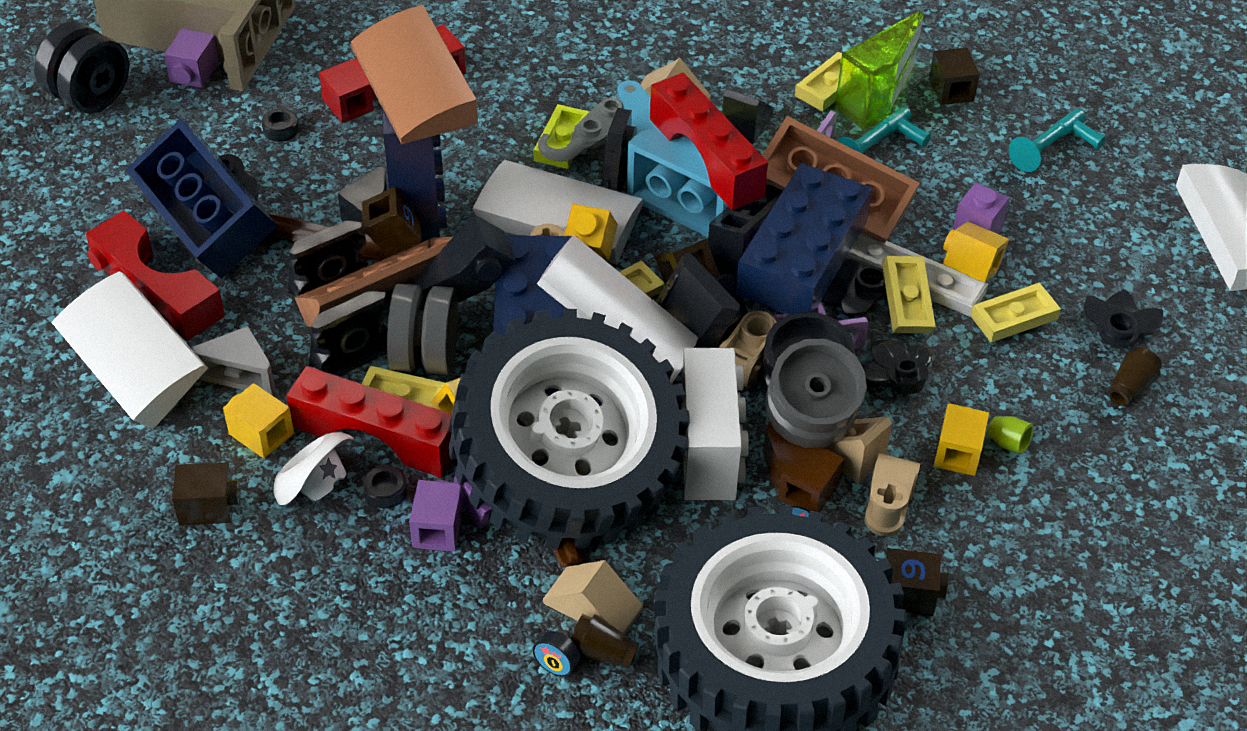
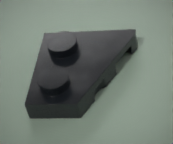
[603,108,637,192]

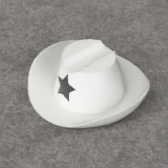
[274,432,354,505]

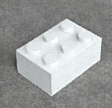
[681,348,748,500]

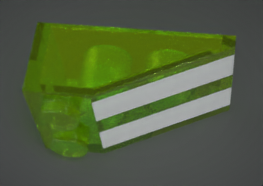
[835,11,923,130]

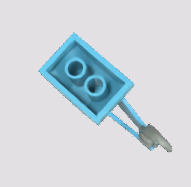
[538,80,728,237]

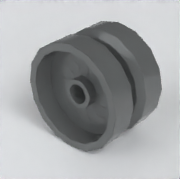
[387,284,458,376]
[765,339,867,448]

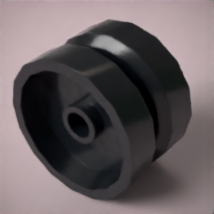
[34,21,130,114]
[761,312,855,396]

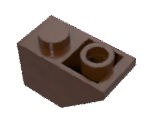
[763,422,844,513]

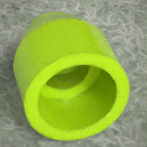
[987,416,1034,455]

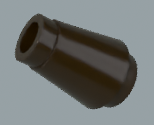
[1107,347,1162,406]
[571,613,639,669]

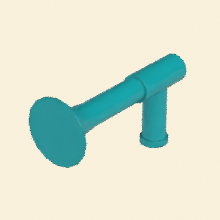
[836,107,932,154]
[1008,109,1107,172]

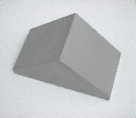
[192,326,275,396]

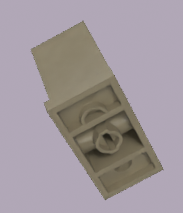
[94,0,296,91]

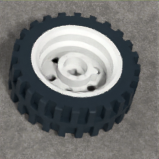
[449,308,690,550]
[654,506,906,731]

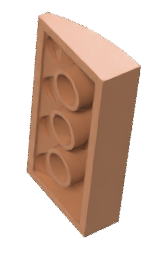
[351,5,478,144]
[762,116,920,243]
[295,237,453,327]

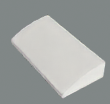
[473,160,643,264]
[1176,164,1247,291]
[537,235,699,384]
[51,271,208,429]

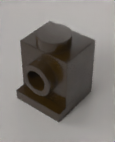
[654,239,720,284]

